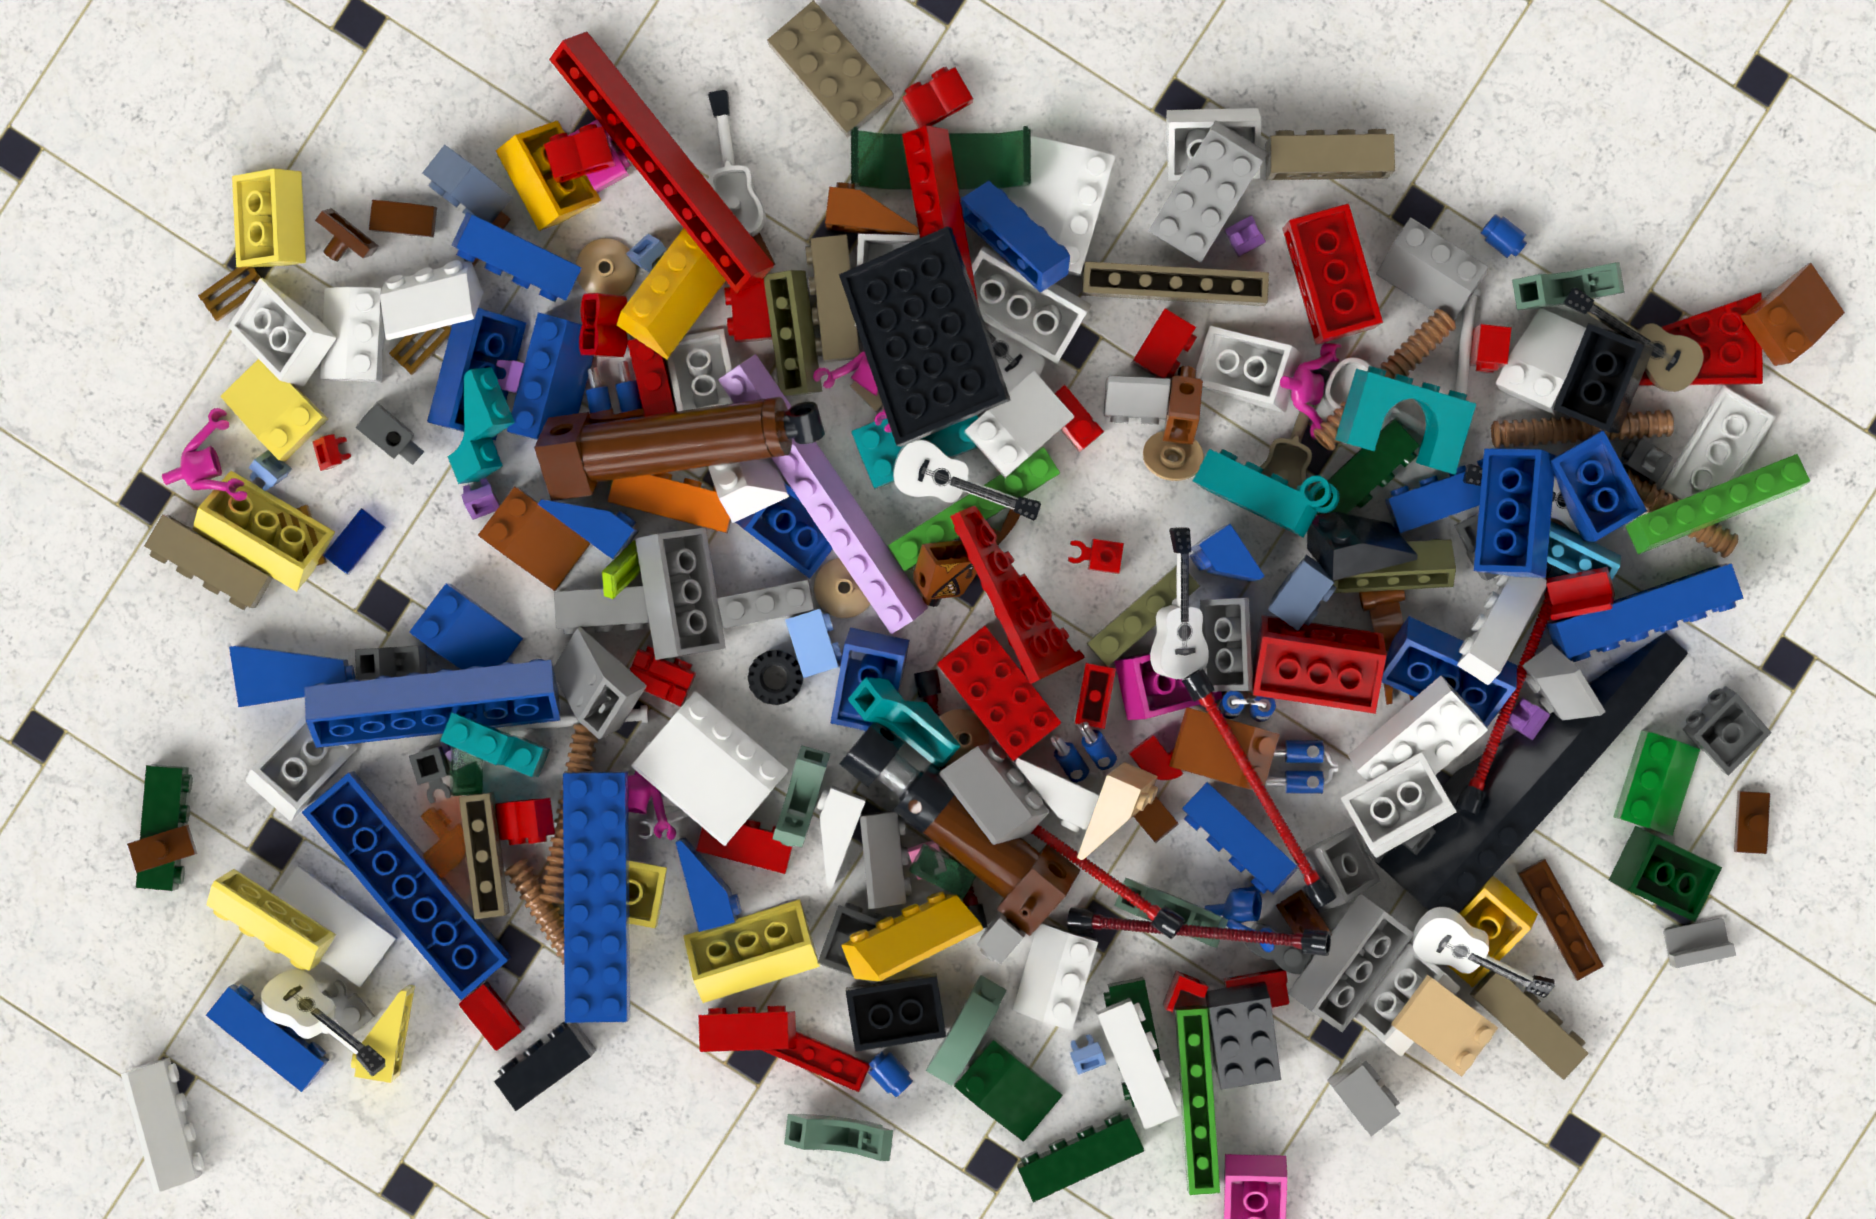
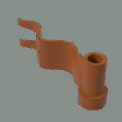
[1359,590,1415,705]

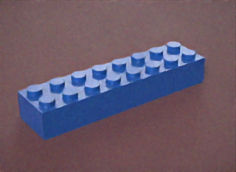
[304,659,561,748]
[301,771,512,1000]
[563,772,630,1023]

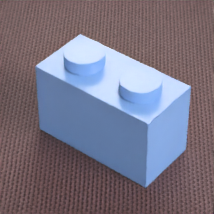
[785,609,842,678]

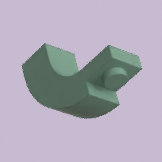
[1512,262,1625,310]
[772,745,831,848]
[1114,878,1228,948]
[926,975,1007,1086]
[784,1114,893,1161]

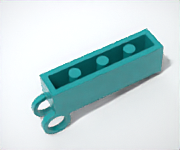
[1192,449,1339,538]

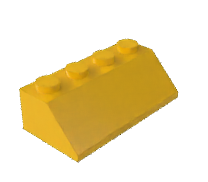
[617,228,726,360]
[841,891,983,981]

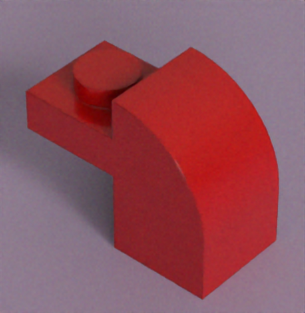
[1128,735,1183,780]

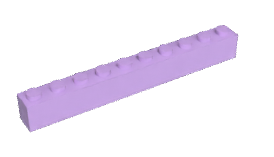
[718,354,928,634]

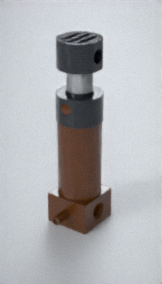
[839,722,1081,936]

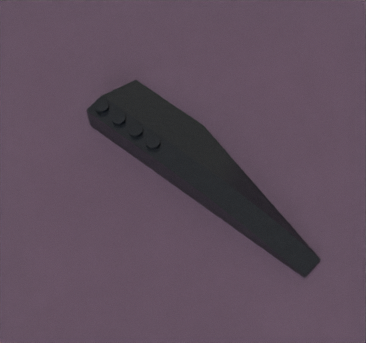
[1374,633,1688,913]

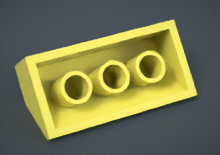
[192,471,335,592]
[206,869,336,971]
[683,899,820,1003]

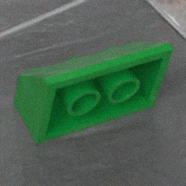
[1613,730,1700,836]

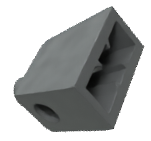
[356,402,424,465]

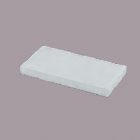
[1659,385,1776,500]
[276,866,398,988]

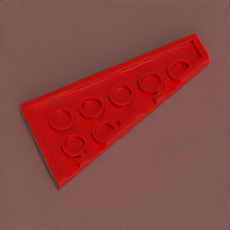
[1639,292,1763,386]
[950,505,1085,684]

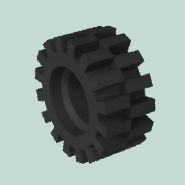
[747,650,803,705]

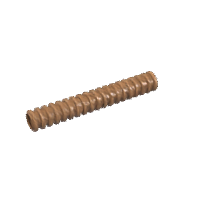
[1313,309,1456,450]
[1491,410,1674,448]
[1623,465,1739,558]
[539,723,598,904]
[504,858,564,965]

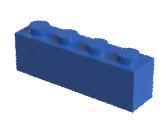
[961,181,1070,293]
[451,212,582,302]
[1385,459,1483,534]
[1182,782,1299,895]
[206,984,329,1092]

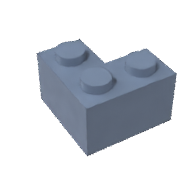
[422,144,513,224]
[1268,554,1337,631]

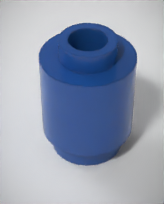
[1480,214,1527,258]
[868,1051,913,1097]

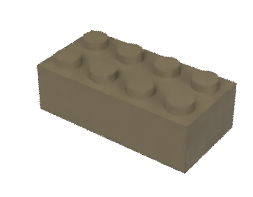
[767,0,894,138]
[1265,129,1395,180]

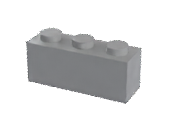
[717,580,815,629]
[554,586,649,634]

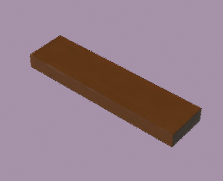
[1517,859,1604,981]

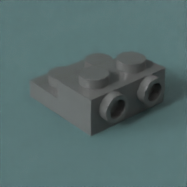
[1682,686,1772,776]
[817,903,887,985]

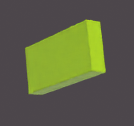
[602,540,641,599]

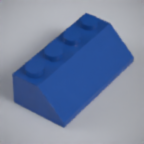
[427,308,526,441]
[507,312,594,440]
[1474,449,1556,578]
[1190,524,1265,582]
[1382,616,1517,727]

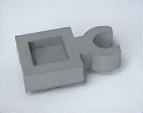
[322,980,375,1035]

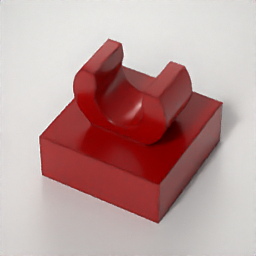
[312,434,351,471]

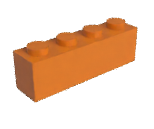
[607,473,731,533]

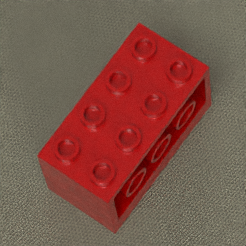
[1282,203,1383,345]
[1252,615,1386,714]
[936,625,1062,761]

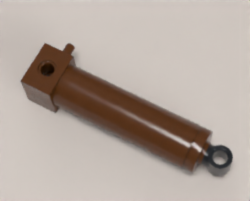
[534,397,825,501]

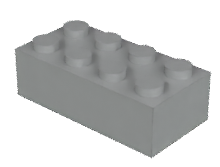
[1149,121,1268,263]
[635,527,726,660]
[1288,894,1413,1033]

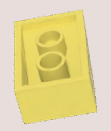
[220,359,328,462]
[351,985,415,1083]

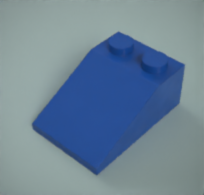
[1550,430,1647,542]
[735,483,833,579]
[538,499,639,560]
[409,583,524,670]
[830,627,910,731]
[675,837,742,932]

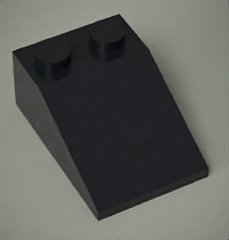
[1307,511,1418,581]

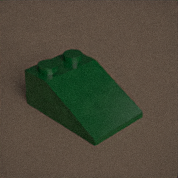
[1608,826,1722,922]
[954,1036,1063,1142]

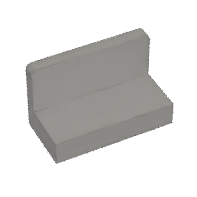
[1663,918,1736,968]

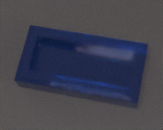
[323,508,387,575]

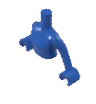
[1204,885,1275,952]

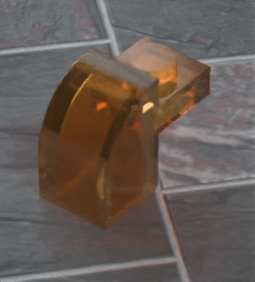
[420,807,466,879]

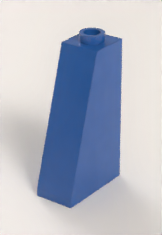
[229,646,356,707]

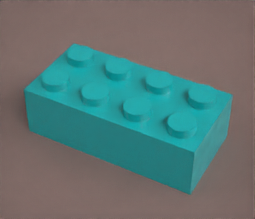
[851,415,978,490]

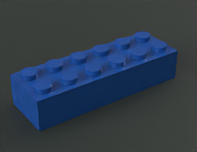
[1546,563,1744,662]

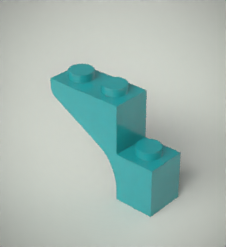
[447,367,515,484]
[848,677,961,767]
[440,713,550,777]

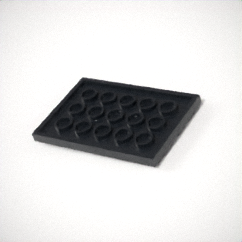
[839,226,1011,447]

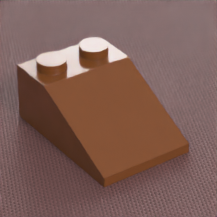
[825,182,918,235]
[1740,263,1845,366]
[478,486,591,591]
[1169,707,1280,791]

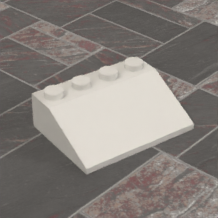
[1008,135,1115,278]
[631,691,789,846]

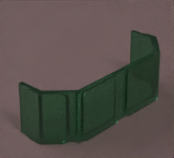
[851,126,1031,190]

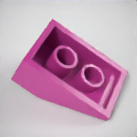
[1114,652,1222,720]
[1224,1154,1287,1219]

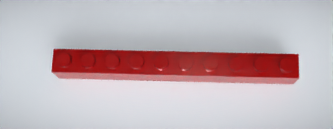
[549,31,774,294]

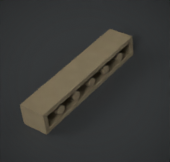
[1082,262,1269,306]

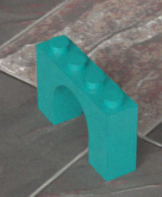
[1335,366,1476,475]

